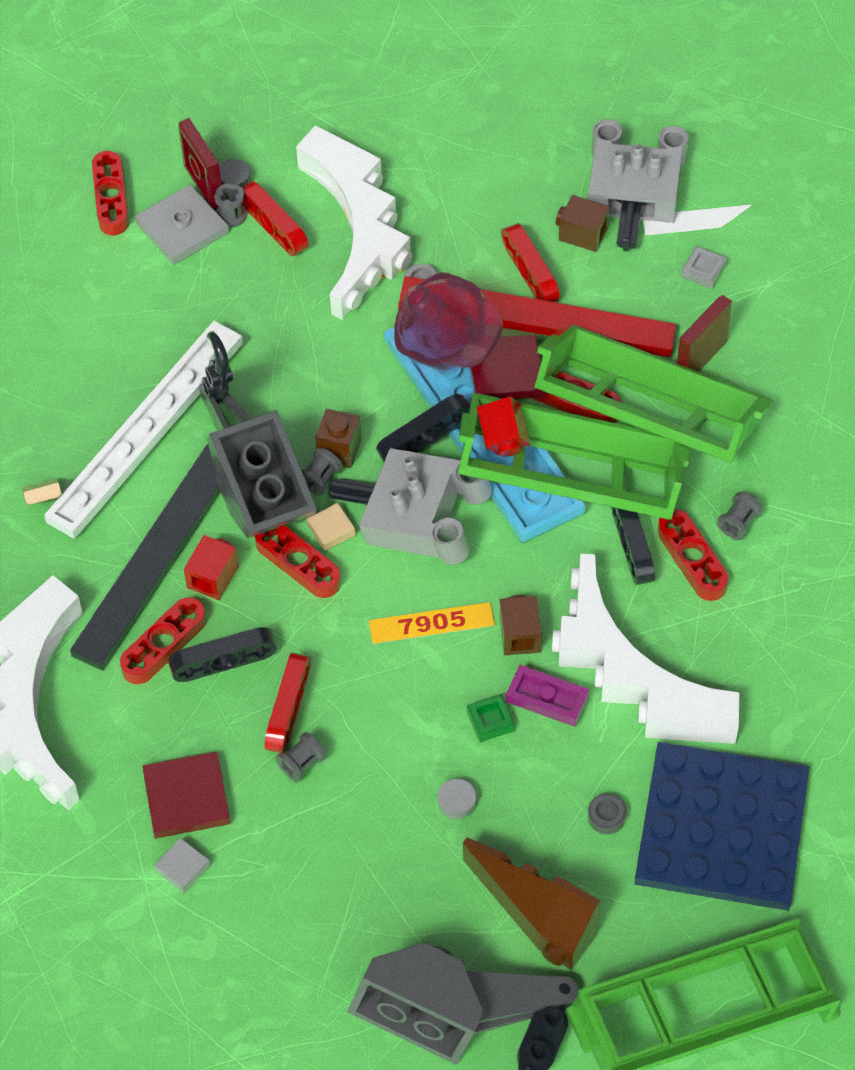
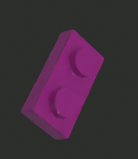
[506,665,590,727]

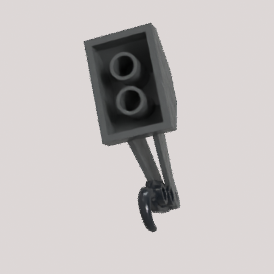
[199,331,317,539]
[347,943,578,1070]

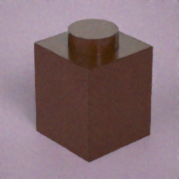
[555,195,610,252]
[315,408,361,468]
[499,595,541,656]

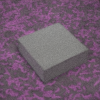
[681,246,727,289]
[154,838,210,893]

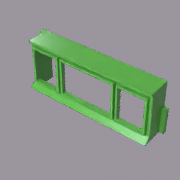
[534,325,774,463]
[458,392,690,520]
[566,919,841,1070]

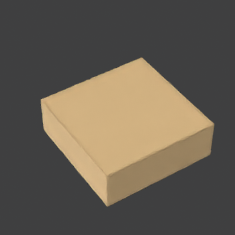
[22,479,62,505]
[306,503,356,551]

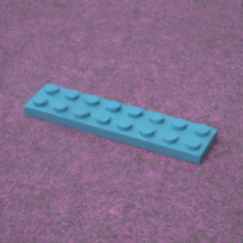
[384,314,585,543]

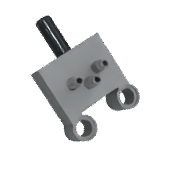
[588,119,689,251]
[328,448,493,564]

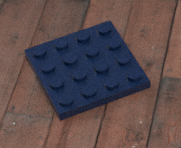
[634,742,809,911]

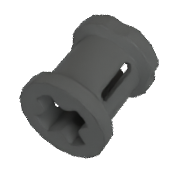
[214,183,247,228]
[301,448,342,496]
[717,492,763,540]
[275,732,326,782]

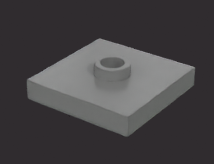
[135,184,229,265]

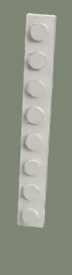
[44,321,243,539]

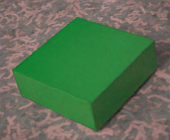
[467,694,515,742]

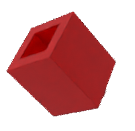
[477,396,531,457]
[184,535,239,600]

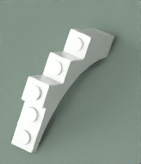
[296,126,412,320]
[552,554,739,744]
[0,575,83,810]

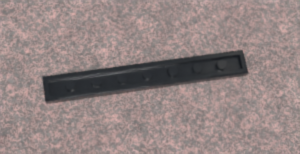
[70,431,221,671]

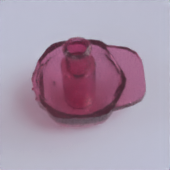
[394,272,503,371]

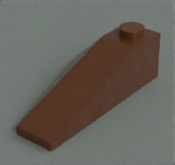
[463,837,601,970]

